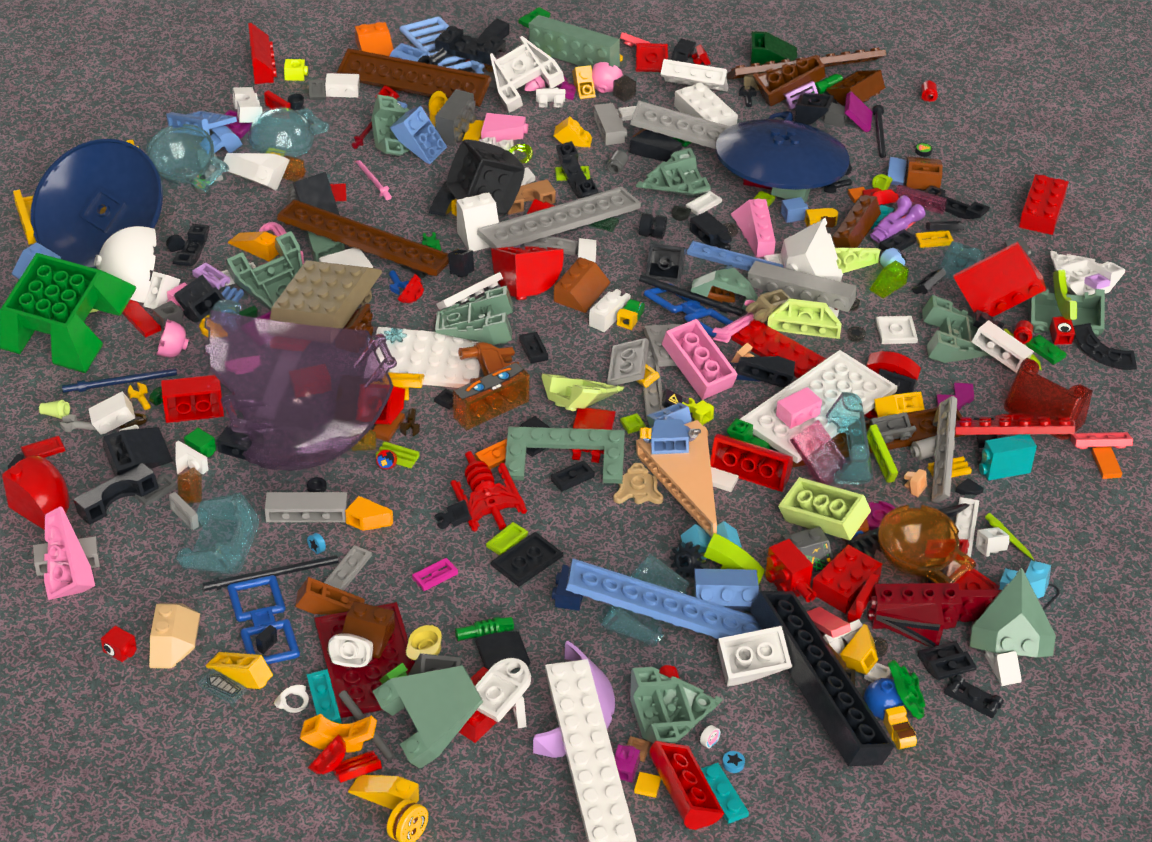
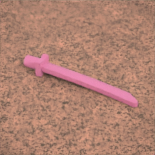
[355,160,392,200]

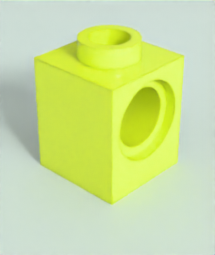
[284,59,308,81]

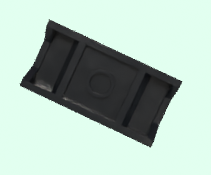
[435,26,506,65]

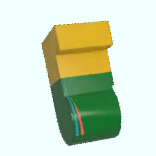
[617,299,645,330]

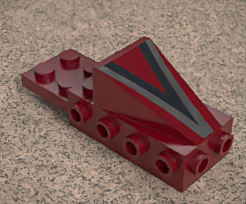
[867,583,1001,647]

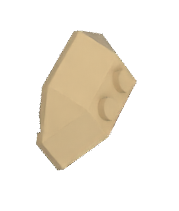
[149,603,200,668]

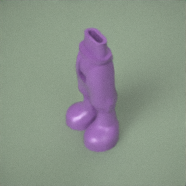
[870,195,925,243]

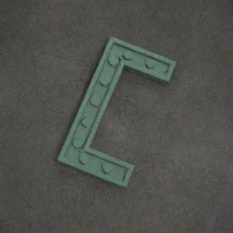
[505,426,625,484]

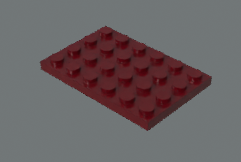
[314,602,415,718]

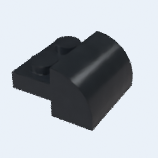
[173,274,226,323]

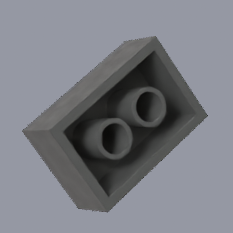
[435,89,476,146]

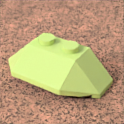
[768,299,842,339]

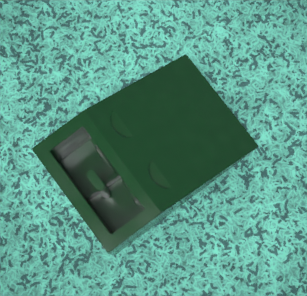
[750,31,798,65]

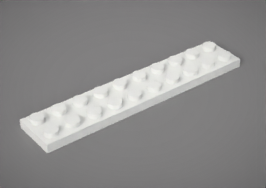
[545,659,636,842]

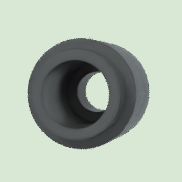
[607,150,628,174]

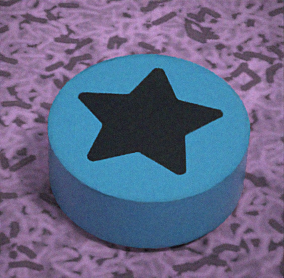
[307,533,326,554]
[722,751,745,773]

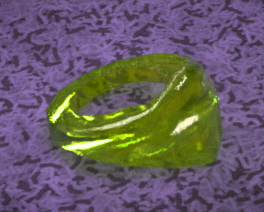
[509,144,533,164]

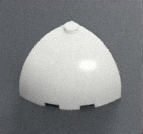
[94,226,156,303]

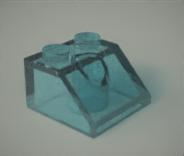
[940,241,986,281]

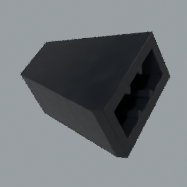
[629,129,682,162]

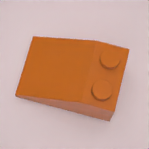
[355,22,394,56]

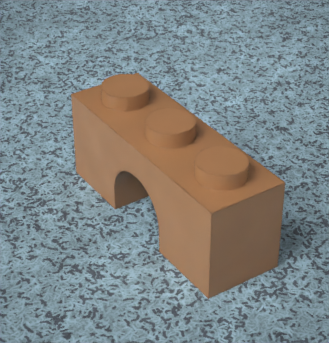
[507,179,556,215]

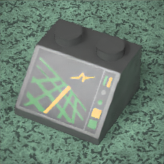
[783,527,833,576]

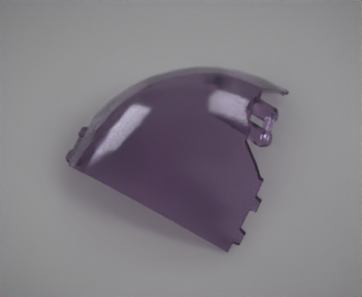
[204,310,397,471]

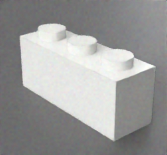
[971,320,1034,373]

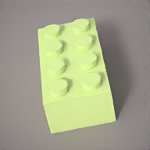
[778,477,871,540]

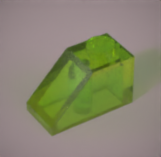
[870,260,909,298]

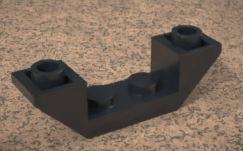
[556,141,598,198]

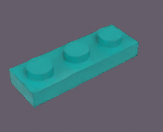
[307,669,342,724]
[701,763,749,824]

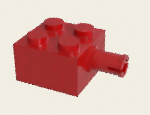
[765,539,817,602]

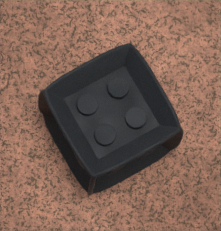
[447,140,525,214]

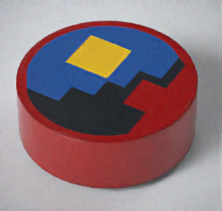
[376,450,397,469]

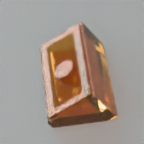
[178,467,202,503]

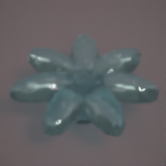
[383,327,407,344]

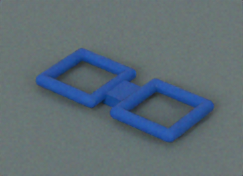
[644,284,734,338]
[227,575,300,665]

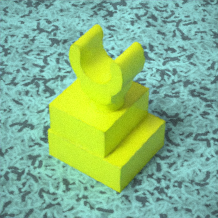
[682,398,714,425]

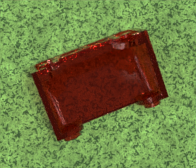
[1004,357,1093,440]

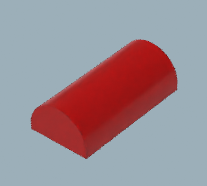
[710,433,793,492]
[649,741,724,830]

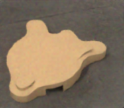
[613,463,663,504]

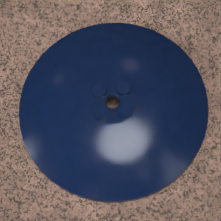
[715,119,850,190]
[31,139,163,269]

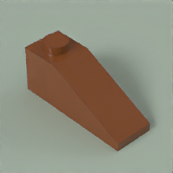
[295,577,365,615]

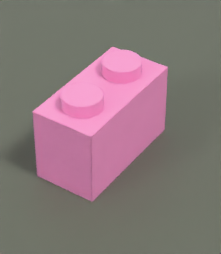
[776,387,822,429]

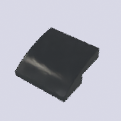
[475,631,531,670]
[917,641,977,680]

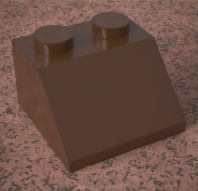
[342,601,395,659]

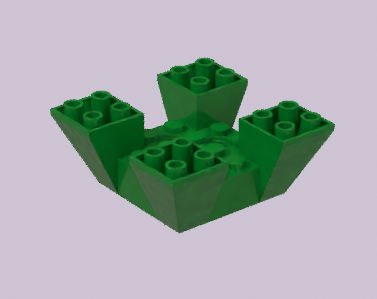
[0,253,137,373]

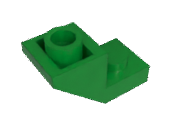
[727,418,770,449]

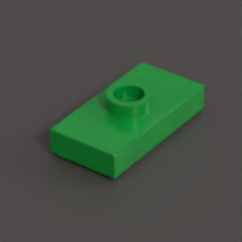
[518,7,550,28]

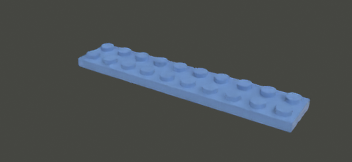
[566,559,762,639]

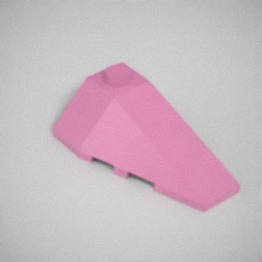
[44,507,95,600]

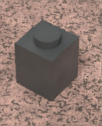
[823,103,849,128]

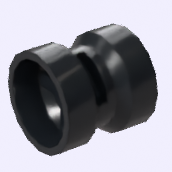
[288,94,305,115]

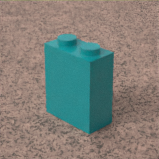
[979,434,1037,481]

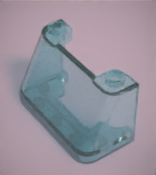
[826,392,873,485]
[176,492,259,575]
[600,554,689,645]

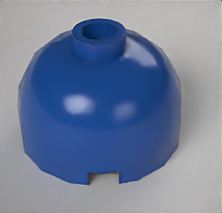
[863,678,906,720]

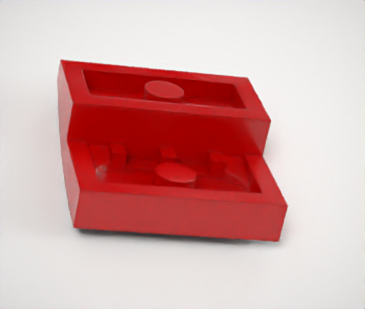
[847,573,879,623]

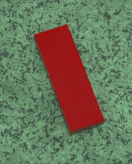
[122,300,161,338]

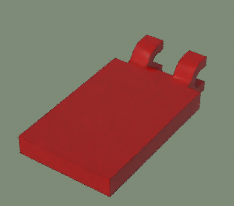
[569,408,616,463]

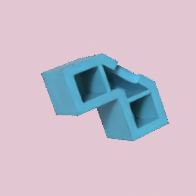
[681,521,742,560]
[999,560,1051,599]

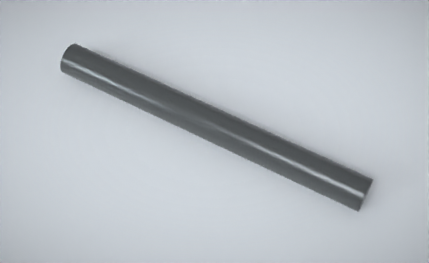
[339,690,395,762]

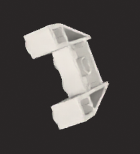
[490,36,565,113]

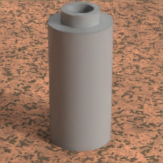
[910,435,955,461]

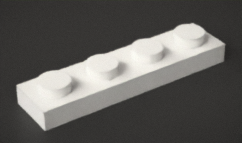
[436,272,503,310]

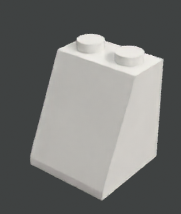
[456,193,499,251]

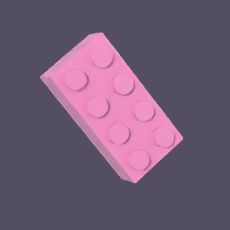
[662,319,738,400]

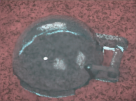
[248,107,329,157]
[146,124,229,192]

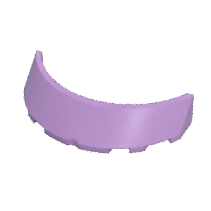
[533,641,615,758]

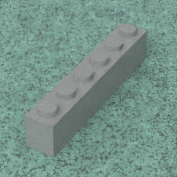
[748,261,856,312]

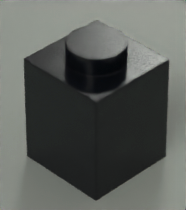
[448,248,475,277]

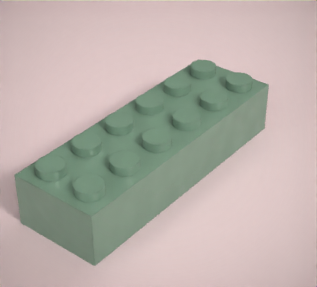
[529,15,620,69]

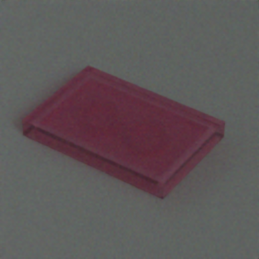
[790,419,851,485]

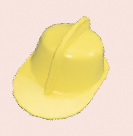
[406,625,442,660]

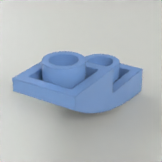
[887,157,906,186]

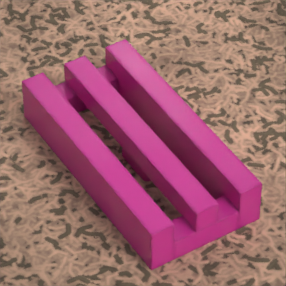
[412,558,458,591]

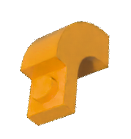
[300,714,377,753]

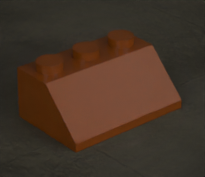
[554,257,610,313]

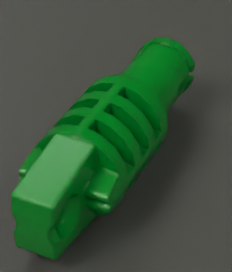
[455,617,514,641]

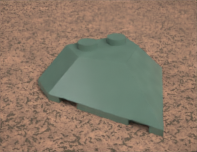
[371,94,410,156]
[636,148,711,197]
[690,265,758,310]
[969,568,1056,657]
[630,667,724,744]

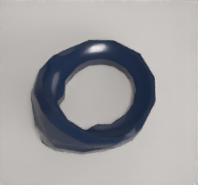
[769,111,793,121]

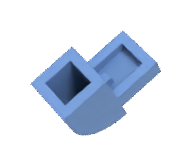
[200,125,243,155]

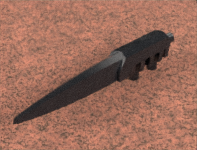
[841,503,970,558]

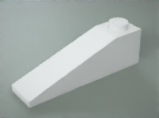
[220,153,290,191]

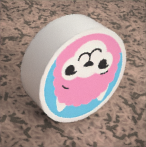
[700,725,720,749]

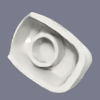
[328,633,373,667]

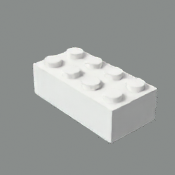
[674,83,738,126]

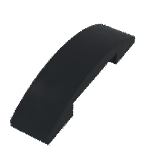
[922,185,990,219]
[172,224,209,266]

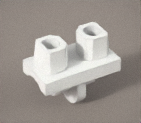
[536,87,565,107]

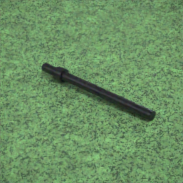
[639,275,743,316]

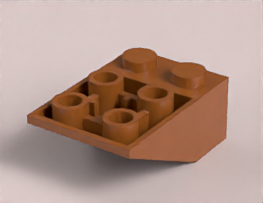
[906,156,943,190]

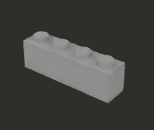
[265,492,348,522]

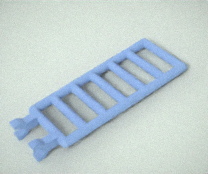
[399,17,485,74]

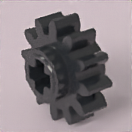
[669,541,706,578]

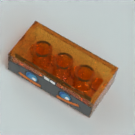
[453,362,530,431]

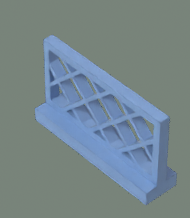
[166,111,237,136]

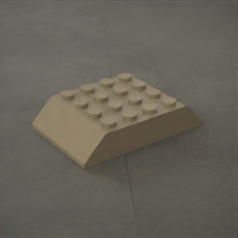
[268,260,382,344]

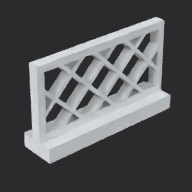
[661,59,728,91]

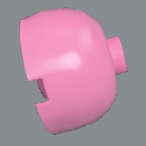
[592,62,623,93]
[156,319,189,358]

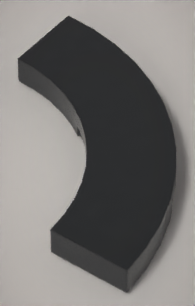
[1073,323,1137,370]

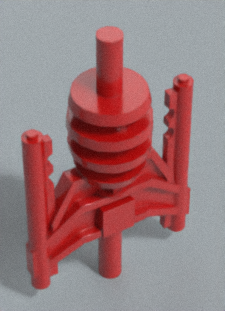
[450,451,527,532]

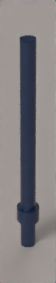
[62,368,177,393]

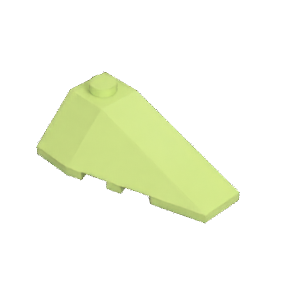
[835,248,880,273]

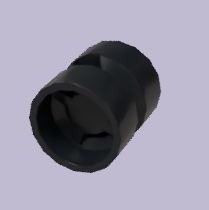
[639,213,667,239]

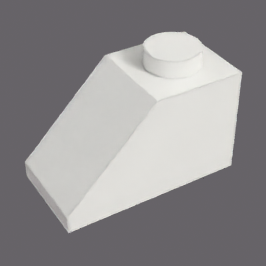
[143,272,180,309]

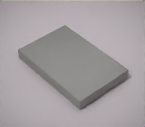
[607,338,649,386]

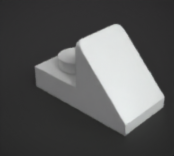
[176,441,208,474]
[985,651,1022,686]

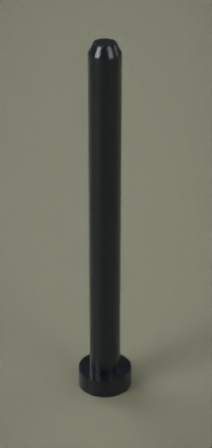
[872,105,886,158]

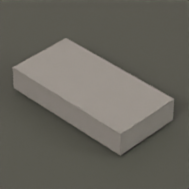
[169,492,199,530]

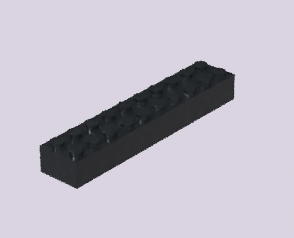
[749,591,895,766]

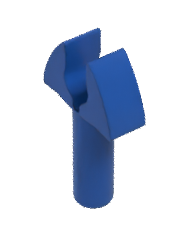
[389,270,409,295]

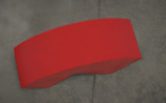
[867,351,921,380]

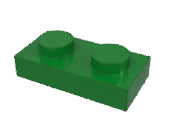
[1026,335,1067,365]

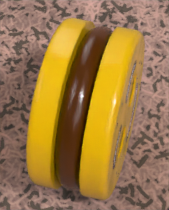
[387,799,428,842]

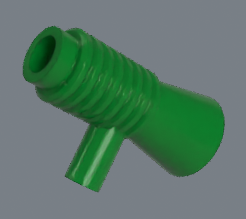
[809,74,843,94]

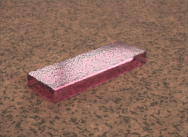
[896,185,947,215]

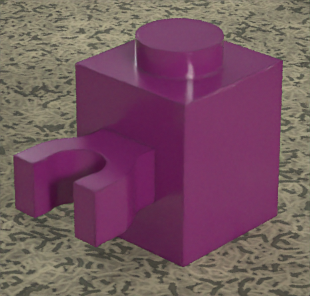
[614,745,640,783]

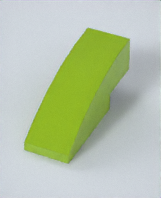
[704,533,765,584]

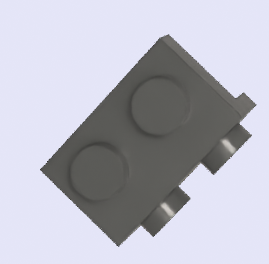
[869,412,916,443]

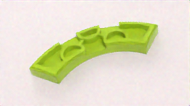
[1053,270,1077,320]

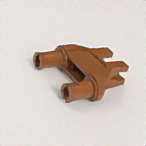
[458,342,519,390]

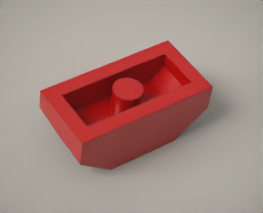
[862,188,899,205]

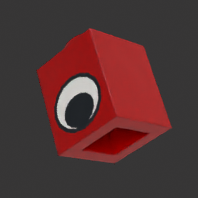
[1049,316,1075,345]
[101,626,137,662]

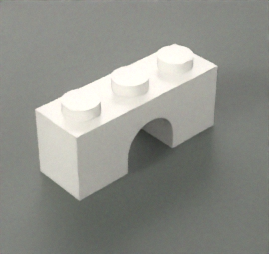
[233,87,262,123]

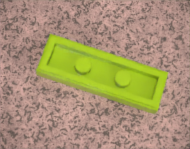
[866,424,898,483]

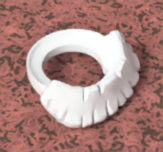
[274,685,309,713]

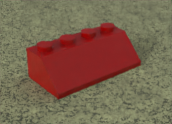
[248,23,277,84]

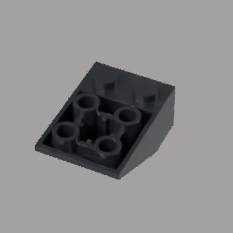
[103,427,173,477]

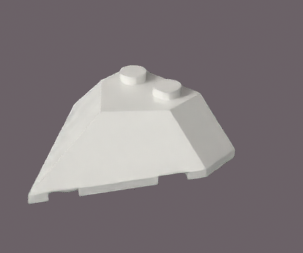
[781,218,843,282]
[1050,251,1125,296]

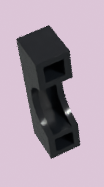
[73,463,159,525]

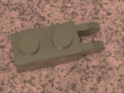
[746,289,791,323]

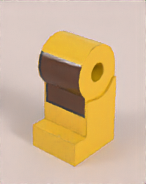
[804,208,838,228]
[883,705,917,750]

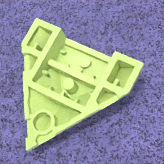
[542,374,624,411]

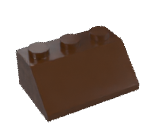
[827,70,885,106]

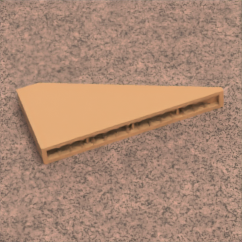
[636,420,717,538]

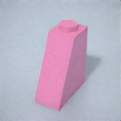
[481,113,528,142]

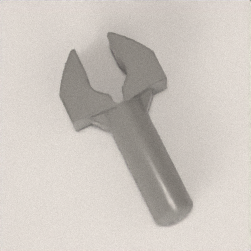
[60,414,96,432]

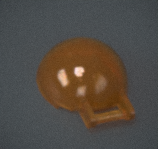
[878,505,976,583]

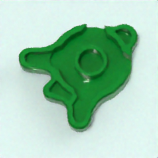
[888,660,926,719]

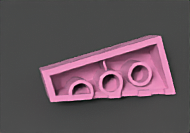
[731,199,776,257]

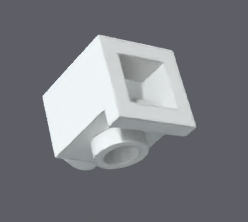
[976,527,1009,557]

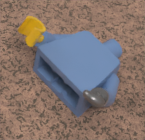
[639,416,701,454]

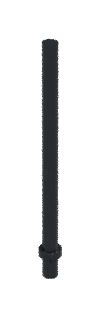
[203,555,338,591]

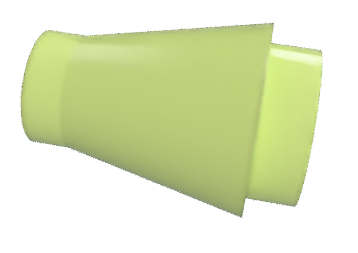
[39,400,70,419]

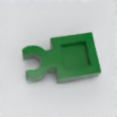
[422,232,441,251]

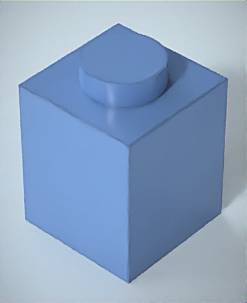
[781,197,808,223]

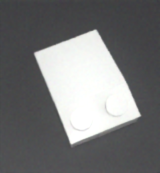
[717,626,792,687]

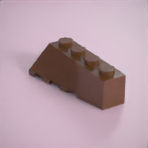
[753,55,826,106]
[832,195,881,248]

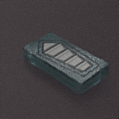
[199,669,247,705]

